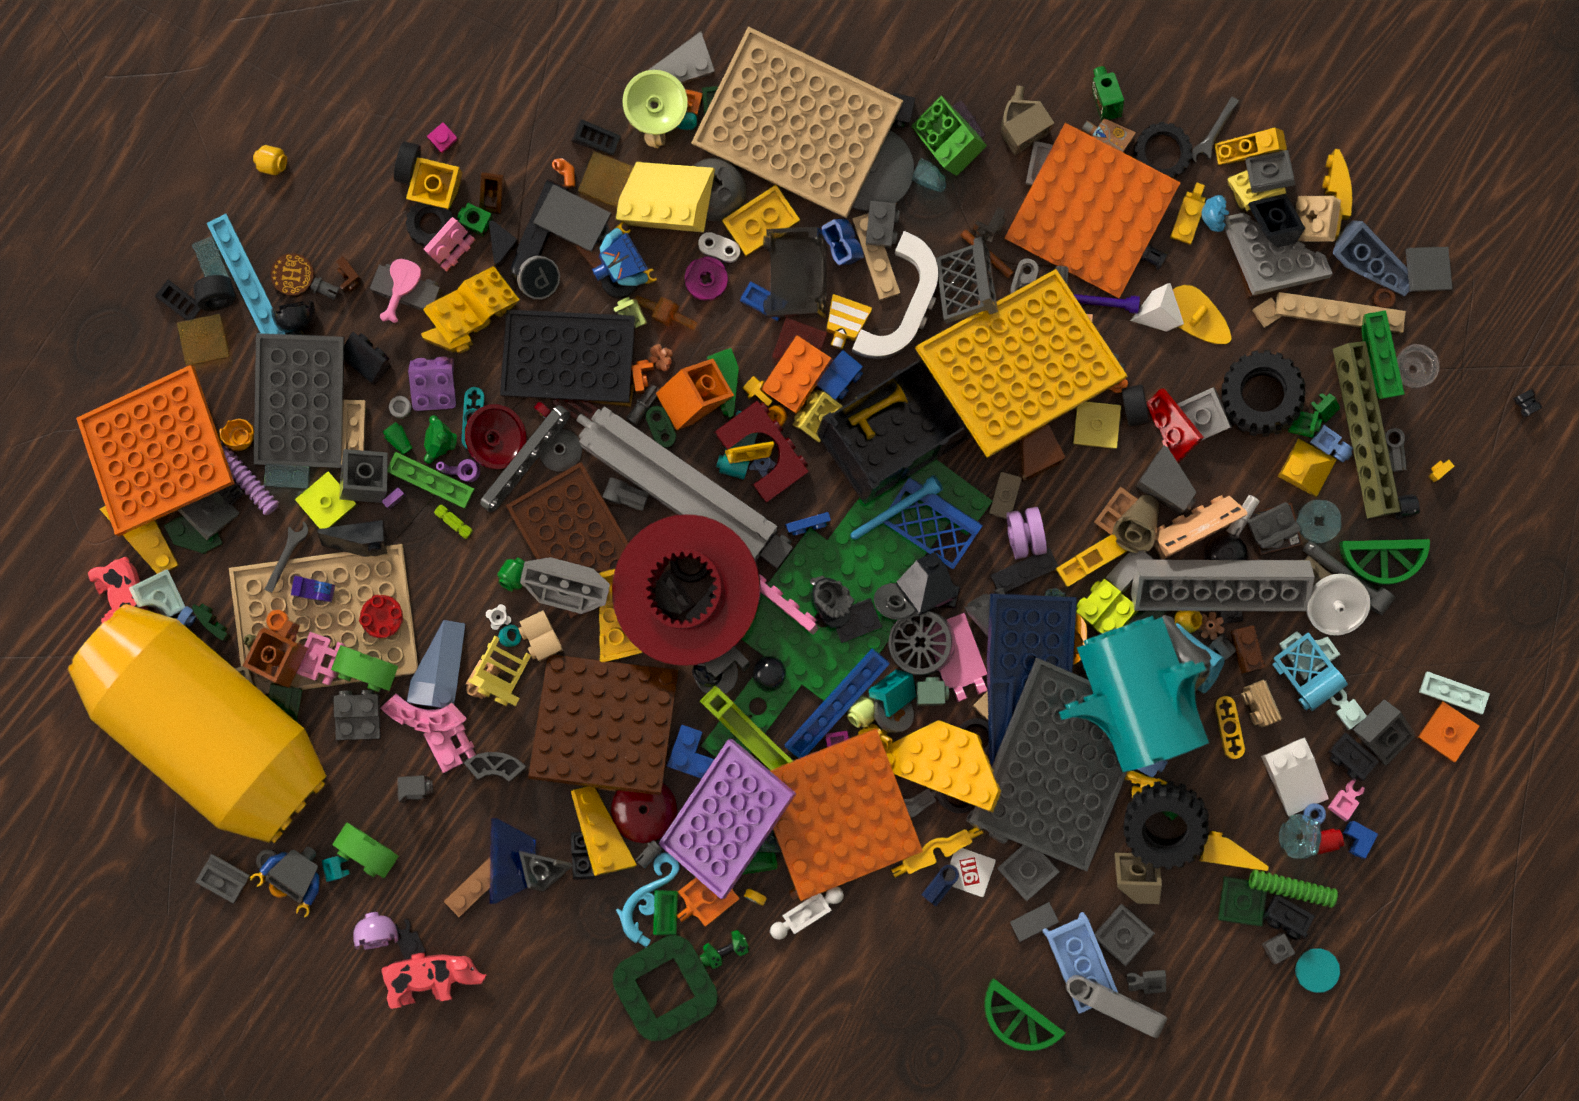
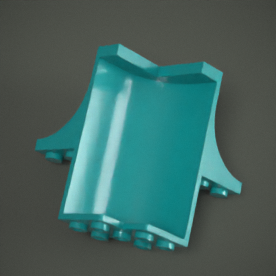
[1059,616,1209,772]

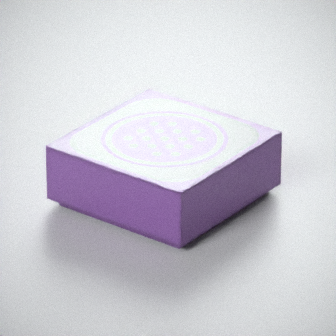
[382,488,406,510]

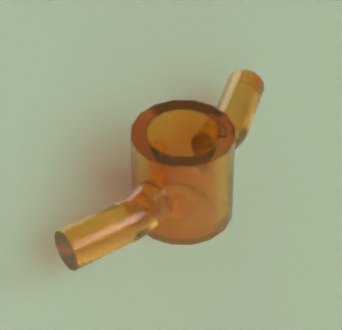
[635,295,697,330]

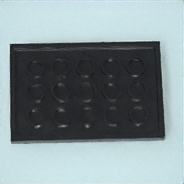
[500,310,636,403]

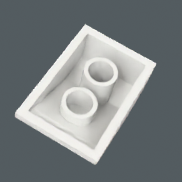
[1261,738,1329,817]

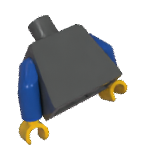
[250,847,319,917]

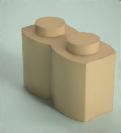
[518,610,564,662]

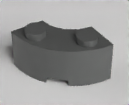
[464,752,528,782]

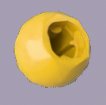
[1175,611,1202,633]

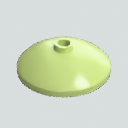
[622,70,688,135]

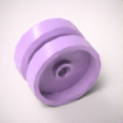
[1006,507,1047,559]

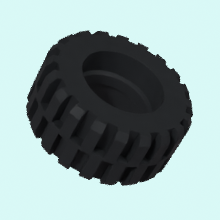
[1222,350,1306,437]
[1123,781,1209,870]

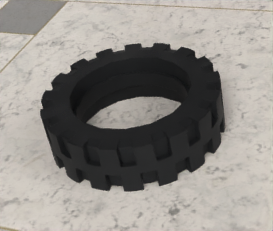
[1134,122,1192,179]

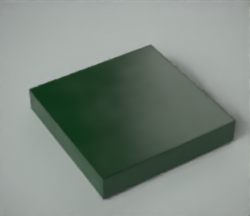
[1218,876,1267,927]

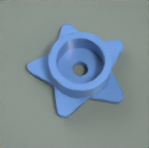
[749,455,776,477]

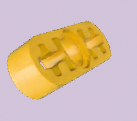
[1215,696,1245,759]

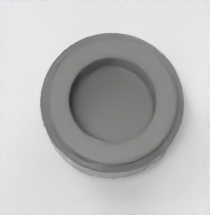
[389,396,412,419]

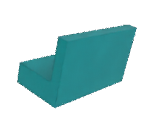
[869,669,916,717]

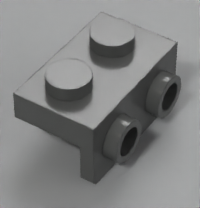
[865,201,899,250]

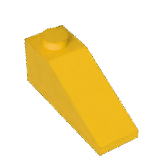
[1199,831,1269,871]

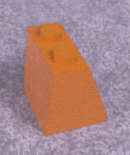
[656,359,734,430]

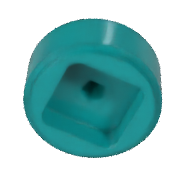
[677,112,697,130]

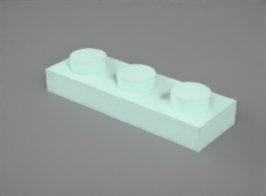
[1419,672,1490,714]

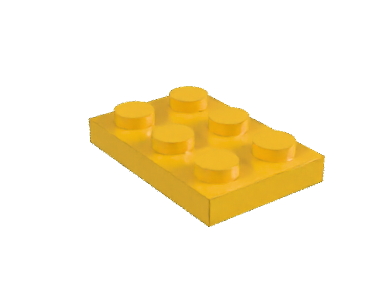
[722,185,800,257]

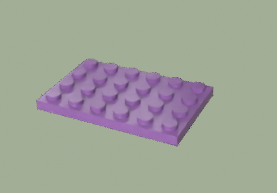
[658,739,796,899]

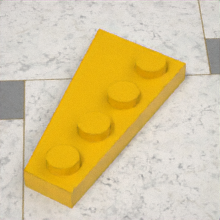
[100,506,179,574]
[599,569,642,662]
[571,787,637,876]

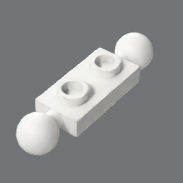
[770,887,844,940]

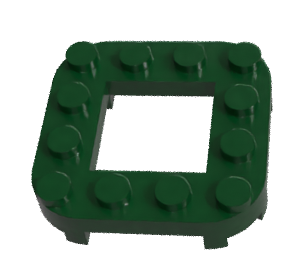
[613,935,718,1041]

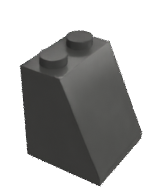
[1135,445,1196,515]

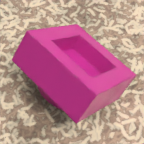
[427,122,458,154]

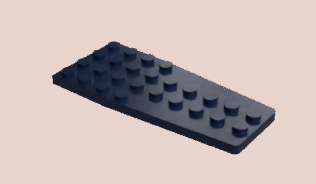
[987,593,1077,767]

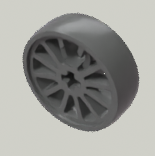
[889,610,955,675]

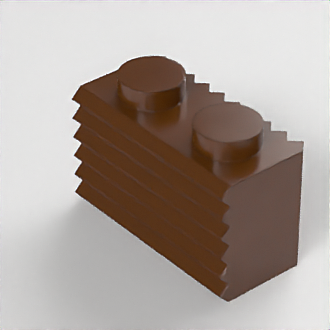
[1230,625,1265,674]

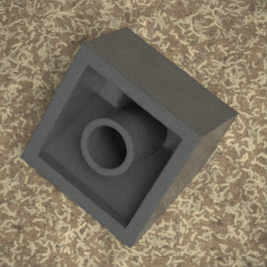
[339,449,388,503]
[1353,699,1417,766]

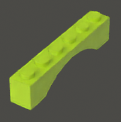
[700,686,793,770]

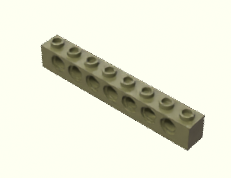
[1333,341,1401,519]

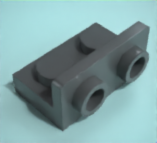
[1247,502,1301,548]

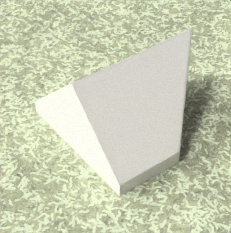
[1130,283,1184,331]

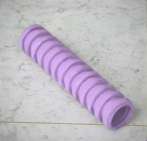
[220,441,279,515]

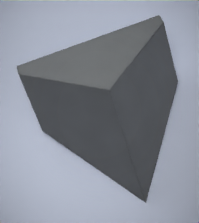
[519,851,572,892]

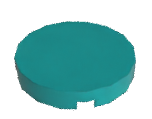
[1295,948,1340,993]

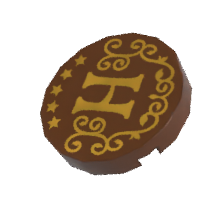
[271,253,315,297]

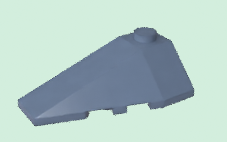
[1333,220,1409,296]
[407,620,465,708]

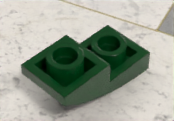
[192,603,231,642]

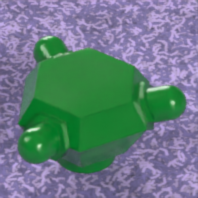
[424,415,457,464]

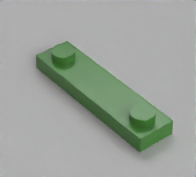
[387,452,475,509]

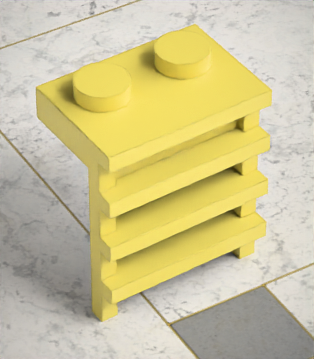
[468,636,531,706]

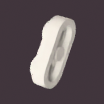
[698,232,740,263]

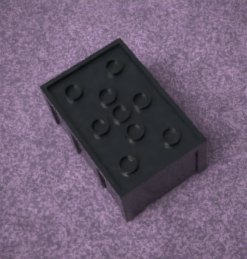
[816,358,972,504]

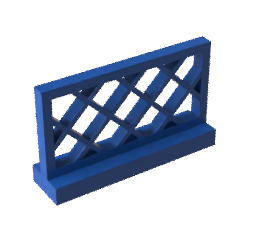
[883,477,983,569]

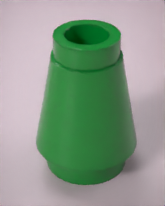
[383,422,413,455]

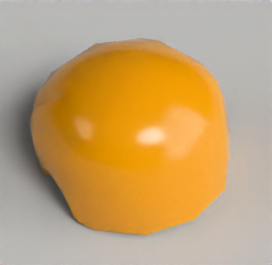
[219,419,254,451]

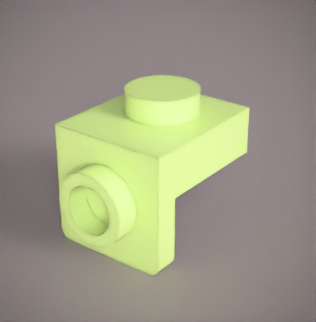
[613,297,647,329]

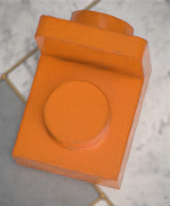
[632,360,654,394]

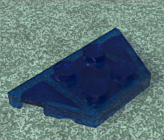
[490,818,536,904]

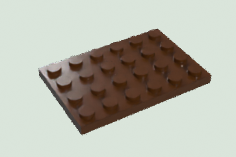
[506,462,629,619]

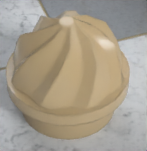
[644,133,665,148]

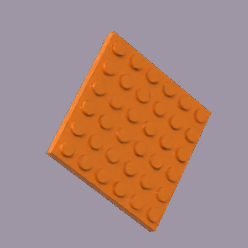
[1004,123,1181,298]
[76,365,235,536]
[769,728,923,901]

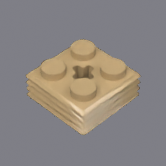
[1295,196,1341,241]
[1241,680,1282,728]

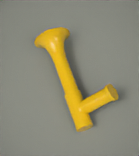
[848,384,908,440]

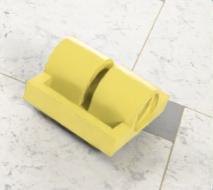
[1228,170,1286,211]

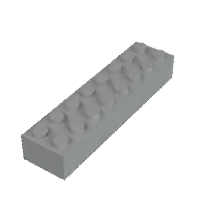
[1131,560,1315,611]

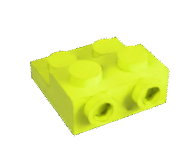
[1076,579,1138,634]

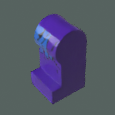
[291,576,335,602]

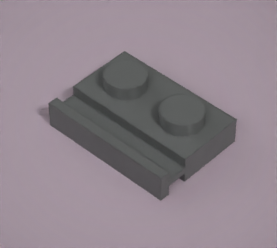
[195,854,251,904]

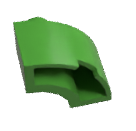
[331,645,398,692]
[332,823,399,878]

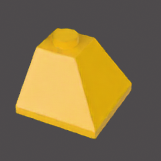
[406,157,463,209]
[1278,438,1337,497]

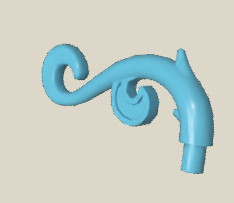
[616,852,680,947]

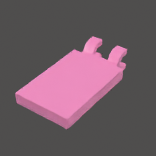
[924,613,987,702]

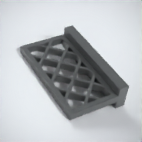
[936,236,998,324]

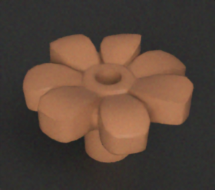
[649,344,673,371]
[1198,612,1225,640]

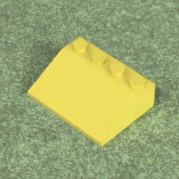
[616,162,715,232]

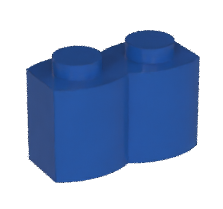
[822,219,863,265]
[816,350,863,401]

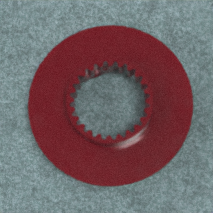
[612,514,760,666]

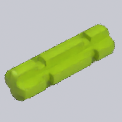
[434,505,473,539]

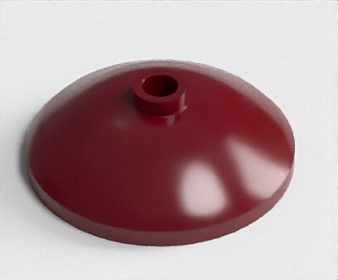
[465,404,527,470]
[611,783,677,843]

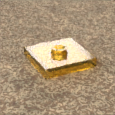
[578,152,634,207]
[177,314,230,365]

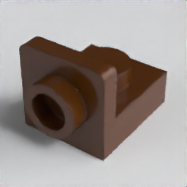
[336,256,362,293]

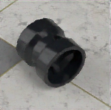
[1513,389,1543,418]

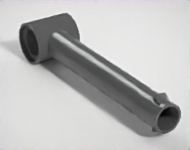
[1302,540,1395,616]

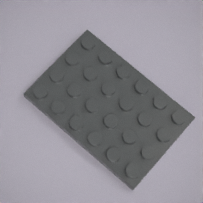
[254,333,345,468]

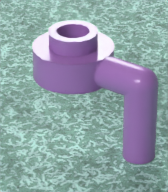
[436,459,480,482]

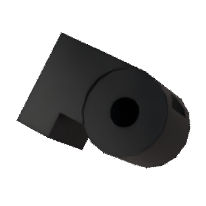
[1395,494,1420,520]

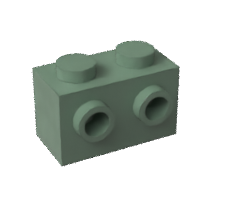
[916,677,949,706]

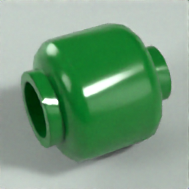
[497,558,525,591]

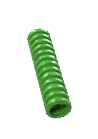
[1249,869,1338,908]

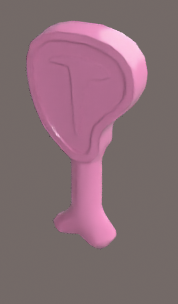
[380,259,422,323]

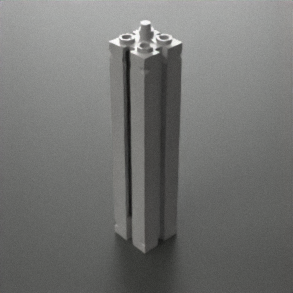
[576,406,777,561]

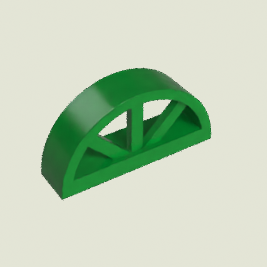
[1362,310,1404,399]
[1339,539,1430,586]
[984,978,1065,1051]

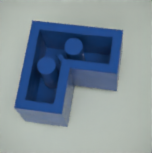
[667,725,715,779]

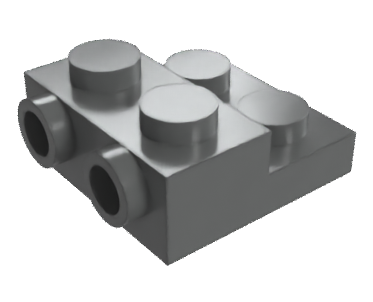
[334,690,381,740]

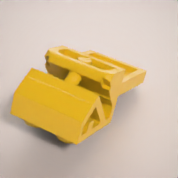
[423,266,519,344]

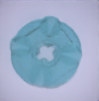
[1296,500,1341,544]
[1279,814,1321,859]

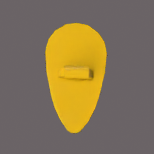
[1173,285,1231,344]

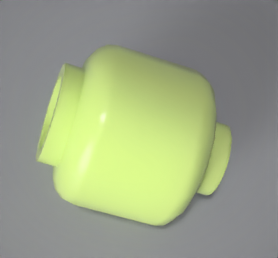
[847,695,875,728]

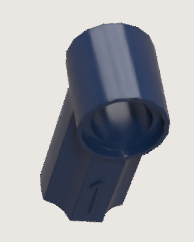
[921,864,959,906]

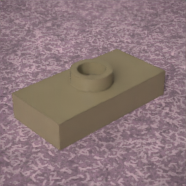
[989,472,1022,519]

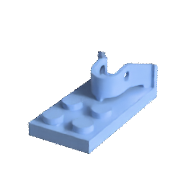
[1042,912,1118,1014]

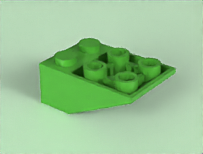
[911,96,987,176]

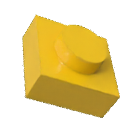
[1428,460,1454,482]

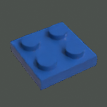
[785,512,831,535]

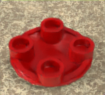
[359,595,403,638]

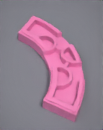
[381,694,467,733]

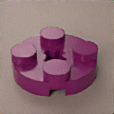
[685,257,728,301]

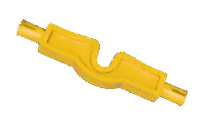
[891,827,983,878]

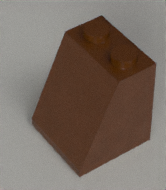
[1020,424,1066,482]

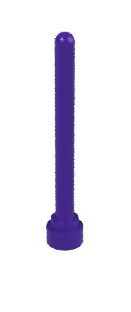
[1073,294,1140,314]

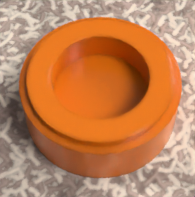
[266,610,289,632]

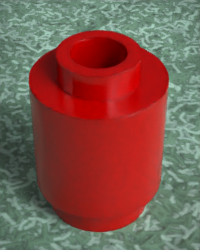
[1310,828,1344,855]

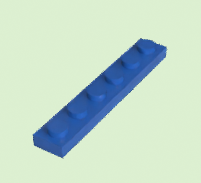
[784,648,889,758]

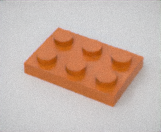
[761,335,833,414]

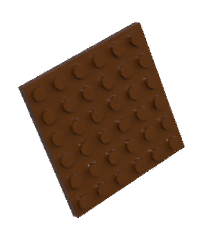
[528,655,678,795]

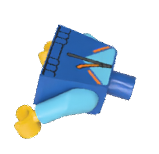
[592,222,657,286]

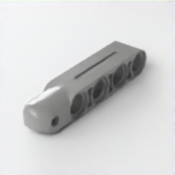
[1066,975,1168,1038]

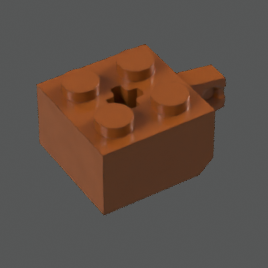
[242,620,308,688]

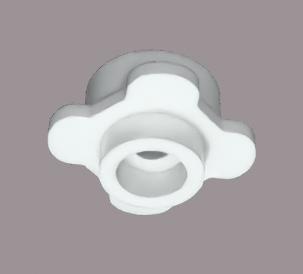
[486,604,511,630]

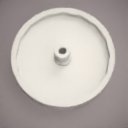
[1306,574,1370,635]

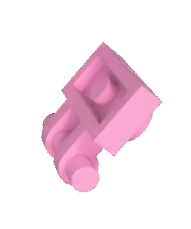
[424,217,475,272]
[296,632,346,686]
[424,724,476,773]

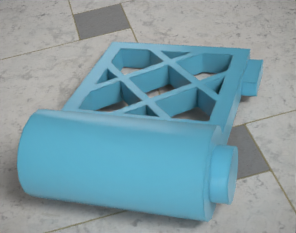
[1272,632,1348,711]

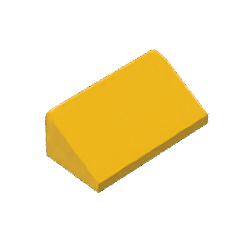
[725,441,774,464]

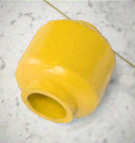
[253,145,287,175]

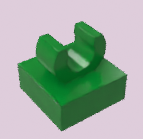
[1311,393,1340,423]

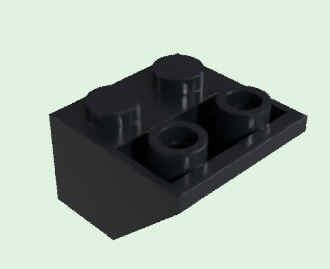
[344,332,391,386]

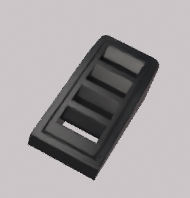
[571,119,621,156]
[155,279,201,323]

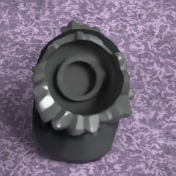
[809,576,854,628]

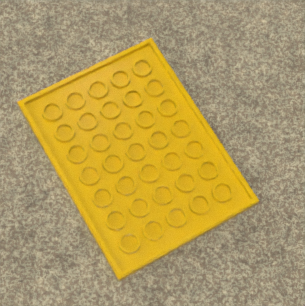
[915,269,1128,458]

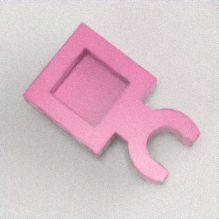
[1328,780,1365,821]

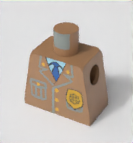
[1081,119,1136,152]

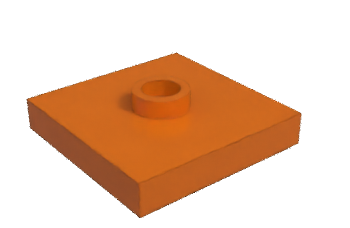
[1417,701,1480,762]

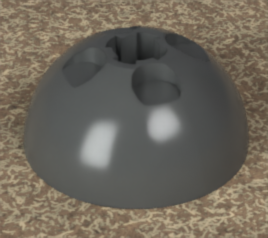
[693,158,747,221]

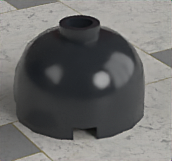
[271,301,316,335]
[1203,533,1248,560]

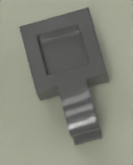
[1127,970,1166,994]

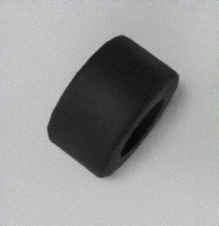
[193,275,235,311]
[1122,385,1150,426]

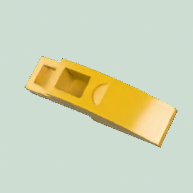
[1323,149,1352,240]
[1056,534,1127,587]

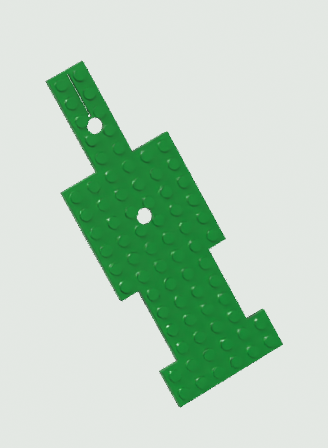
[701,460,992,757]

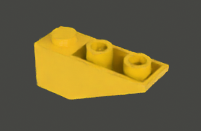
[1214,128,1287,165]

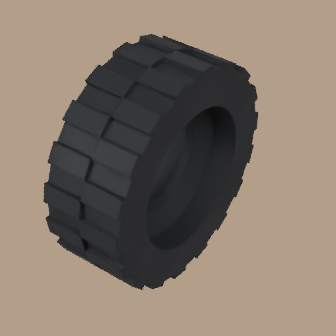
[406,202,454,247]

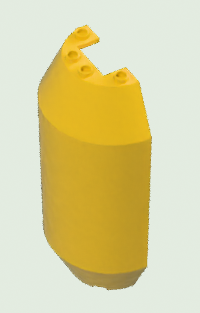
[68,604,326,843]

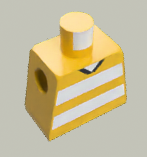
[827,294,872,350]

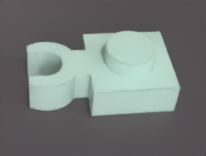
[1329,689,1367,730]

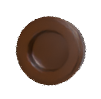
[1373,288,1396,309]

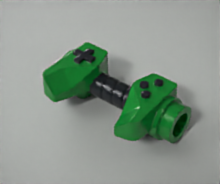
[699,930,749,969]

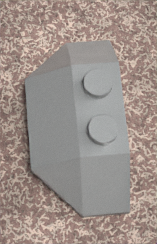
[520,557,610,614]

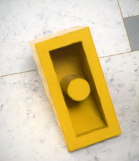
[421,327,473,354]

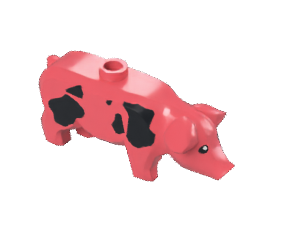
[88,557,148,623]
[382,953,486,1009]

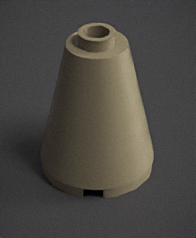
[1112,495,1159,553]

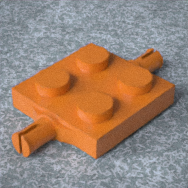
[677,878,740,926]

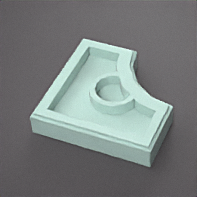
[129,569,185,617]
[1278,632,1340,680]

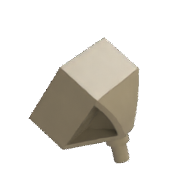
[1001,86,1054,155]

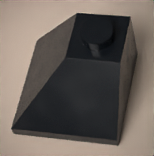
[896,552,957,616]

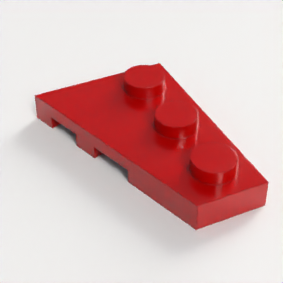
[1146,388,1204,463]

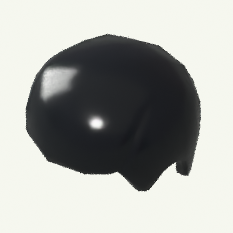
[753,656,786,692]

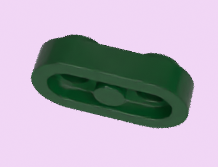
[646,406,676,449]

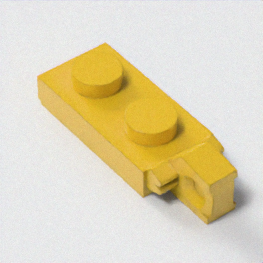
[1170,183,1206,245]

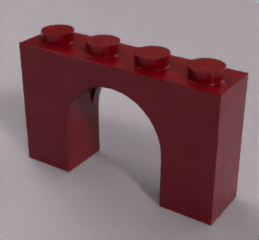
[714,401,809,502]

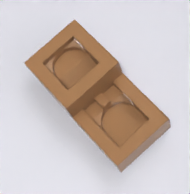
[1094,486,1138,535]

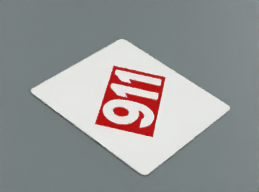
[945,848,996,897]

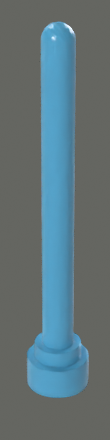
[850,475,943,540]

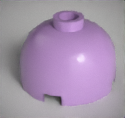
[353,912,399,950]

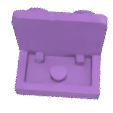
[408,356,456,411]

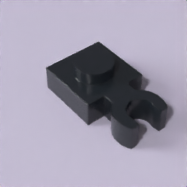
[395,919,426,960]

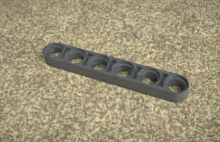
[480,405,570,513]

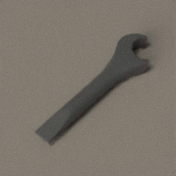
[1191,96,1239,164]
[264,522,308,593]

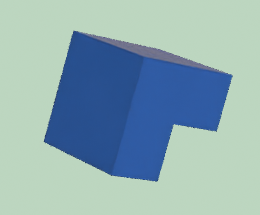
[1343,821,1378,858]

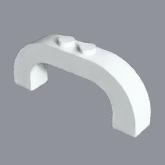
[852,231,938,359]

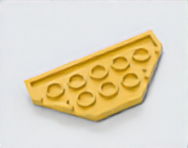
[884,720,1001,812]

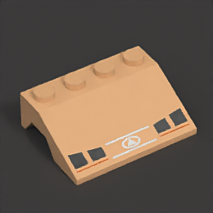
[1154,495,1248,560]

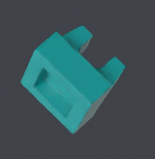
[322,856,350,882]

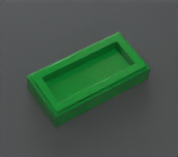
[653,890,678,935]

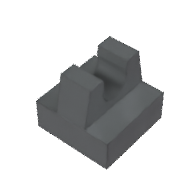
[1208,633,1236,660]

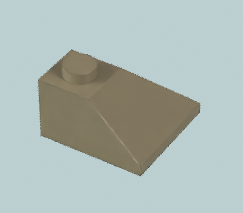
[1114,853,1162,904]

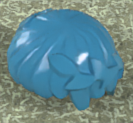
[1201,195,1229,232]

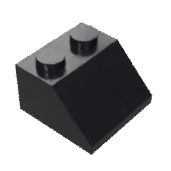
[1248,194,1305,247]

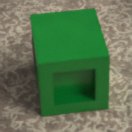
[458,203,493,237]

